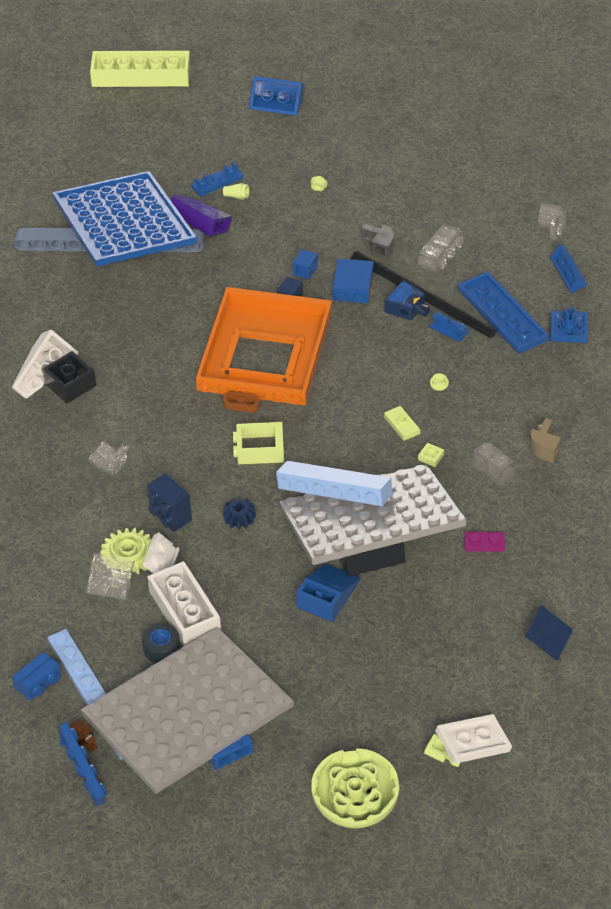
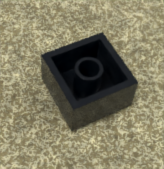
[42,351,96,404]

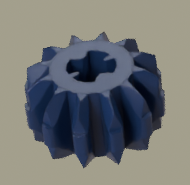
[223,497,256,530]

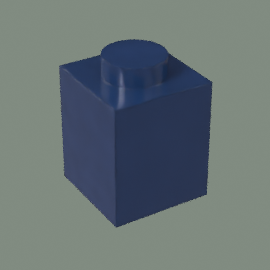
[277,276,303,297]

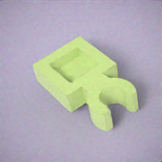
[424,734,460,767]

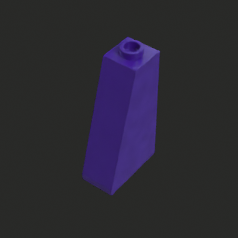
[171,194,232,236]

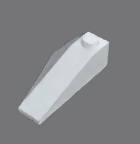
[12,330,79,398]

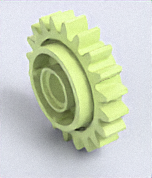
[101,528,152,576]

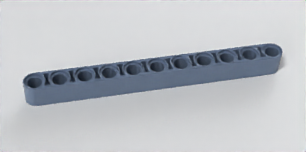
[14,228,205,252]

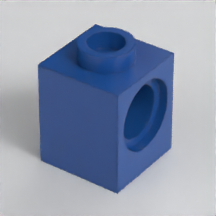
[293,249,318,280]

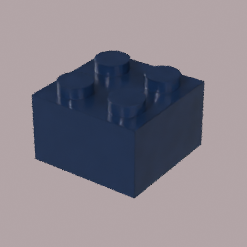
[147,473,192,532]

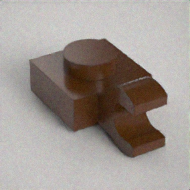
[69,718,98,752]

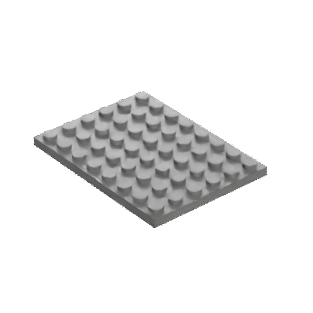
[279,464,466,565]
[81,627,294,794]

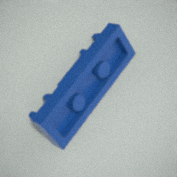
[191,162,243,197]
[550,244,588,293]

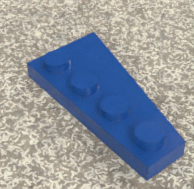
[59,723,107,806]

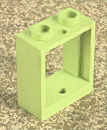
[233,422,284,464]

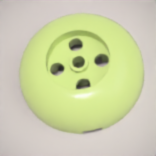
[311,748,399,828]

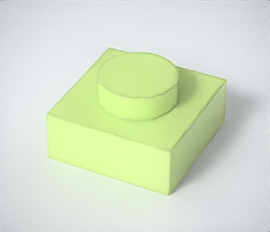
[418,443,444,467]

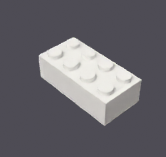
[147,561,221,647]

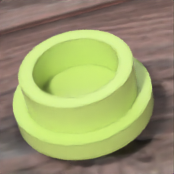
[310,176,327,191]
[430,373,449,391]

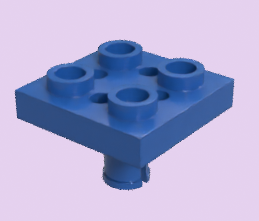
[550,307,588,343]

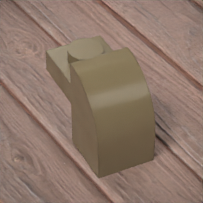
[530,418,561,463]

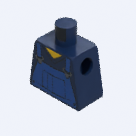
[385,280,430,320]

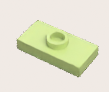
[384,406,420,441]

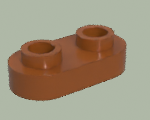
[223,391,260,412]

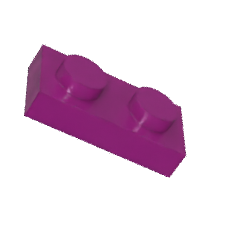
[465,532,505,552]

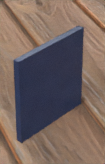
[525,605,573,660]

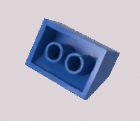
[249,76,305,116]

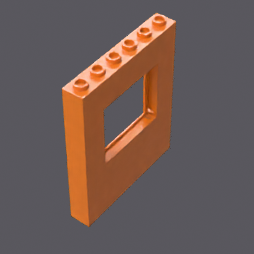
[196,287,332,406]

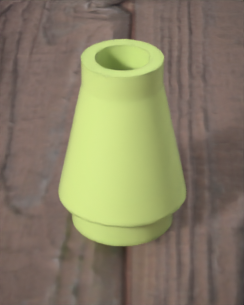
[223,183,249,200]

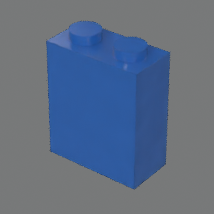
[333,259,373,303]

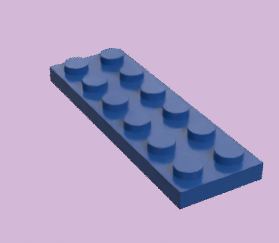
[458,271,549,354]

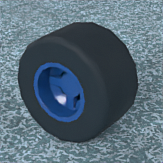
[142,623,180,663]

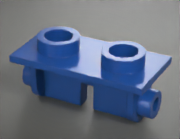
[429,312,470,342]

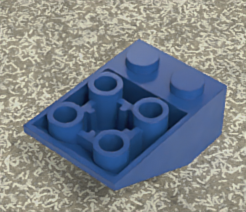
[296,564,361,622]

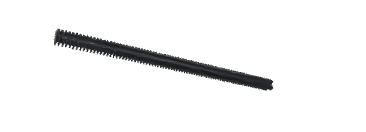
[351,251,497,339]

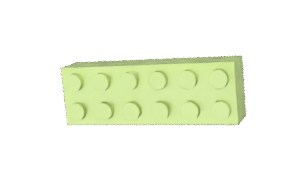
[90,51,191,87]

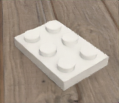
[435,714,512,764]

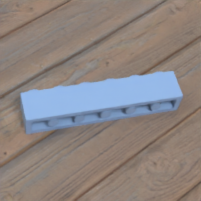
[276,461,393,506]

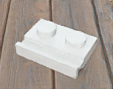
[143,532,179,574]

